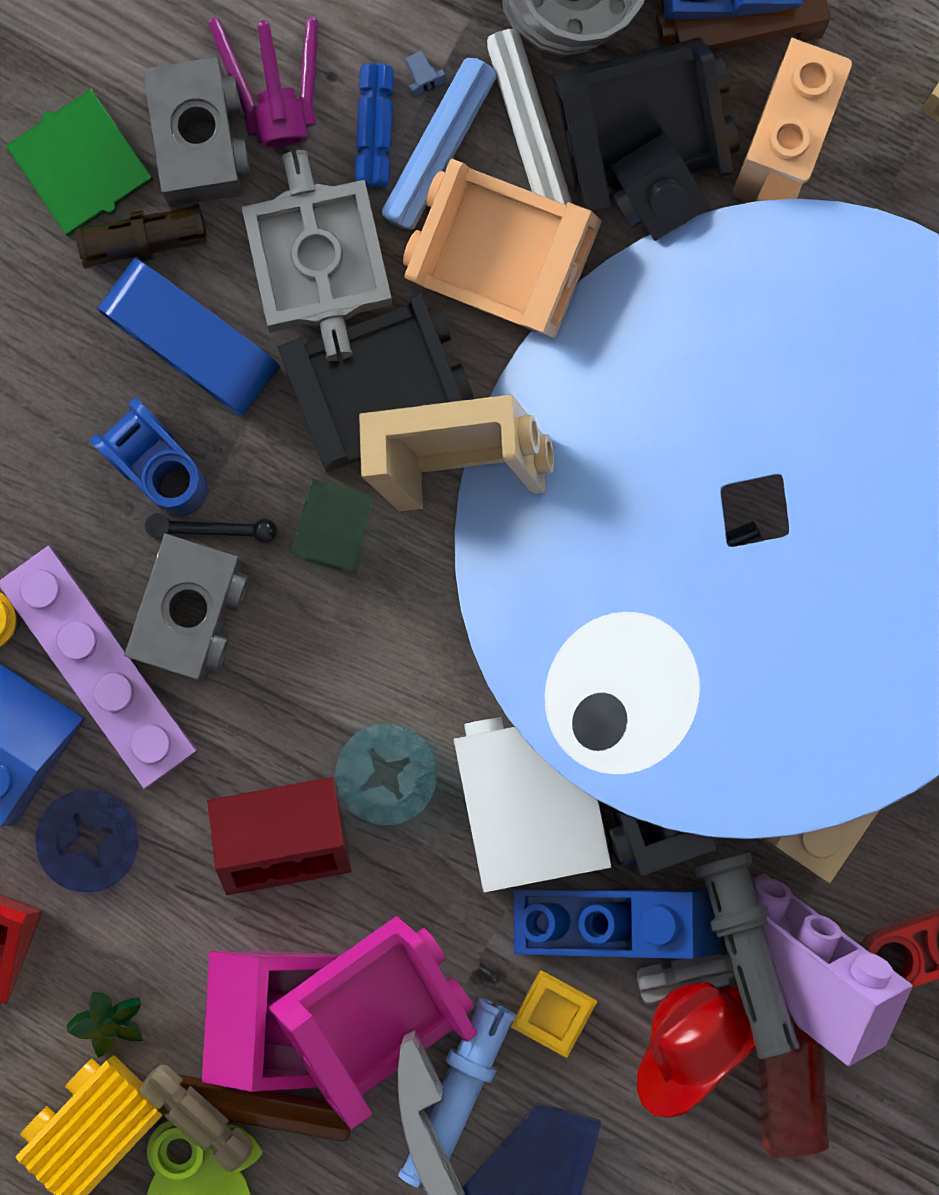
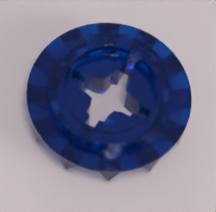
[36,790,140,893]

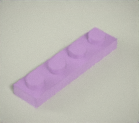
[0,545,199,789]

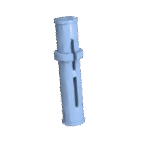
[398,997,517,1191]

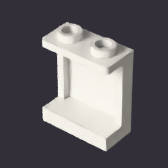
[454,717,611,893]

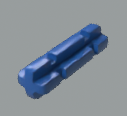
[355,63,394,188]

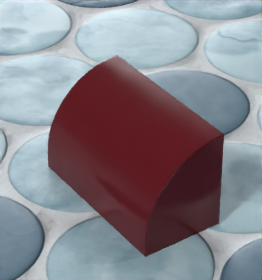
[207,777,352,896]

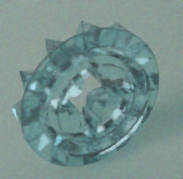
[335,723,437,826]

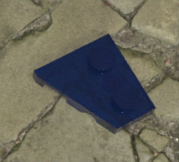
[462,1102,601,1195]

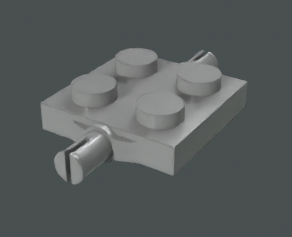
[242,150,393,361]

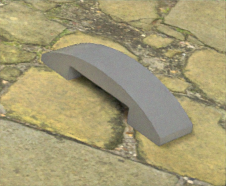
[398,1030,465,1195]

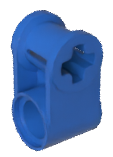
[89,397,208,516]

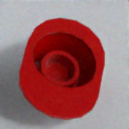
[637,982,756,1118]

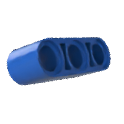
[97,258,281,417]

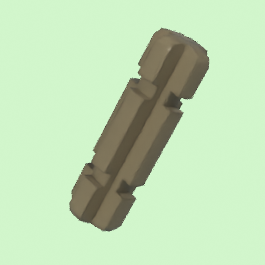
[140,1064,253,1172]

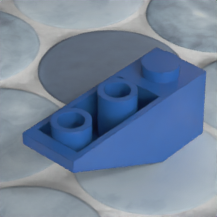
[513,888,722,959]

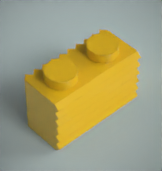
[16,1055,167,1195]

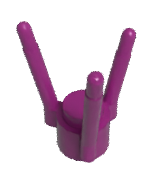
[208,17,318,148]

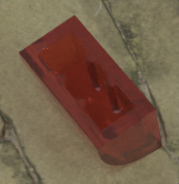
[758,1016,829,1158]

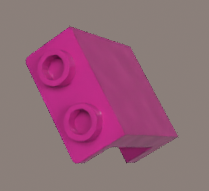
[268,916,478,1130]

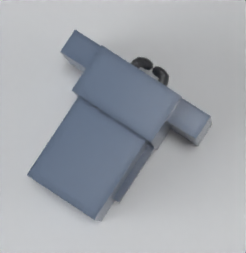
[405,50,447,98]

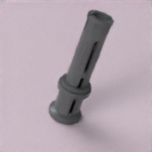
[694,852,800,1059]

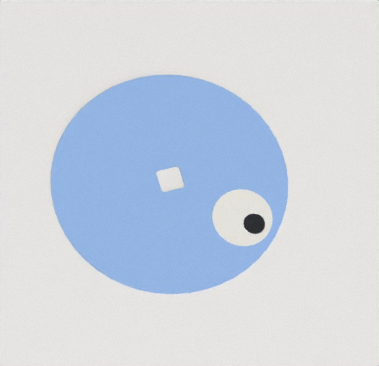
[454,199,939,839]

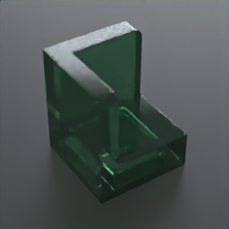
[291,478,373,575]

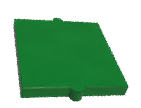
[6,89,153,237]

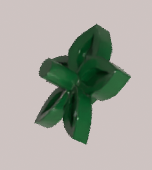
[67,992,143,1058]

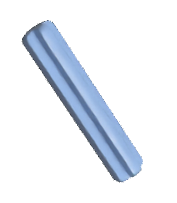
[382,58,496,230]

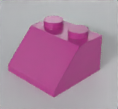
[202,950,341,1092]

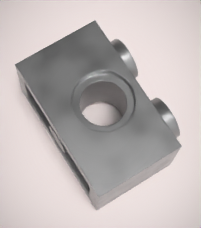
[142,57,251,207]
[124,533,249,682]

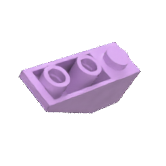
[752,873,913,1067]

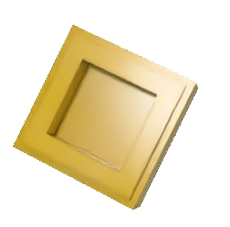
[510,969,597,1058]

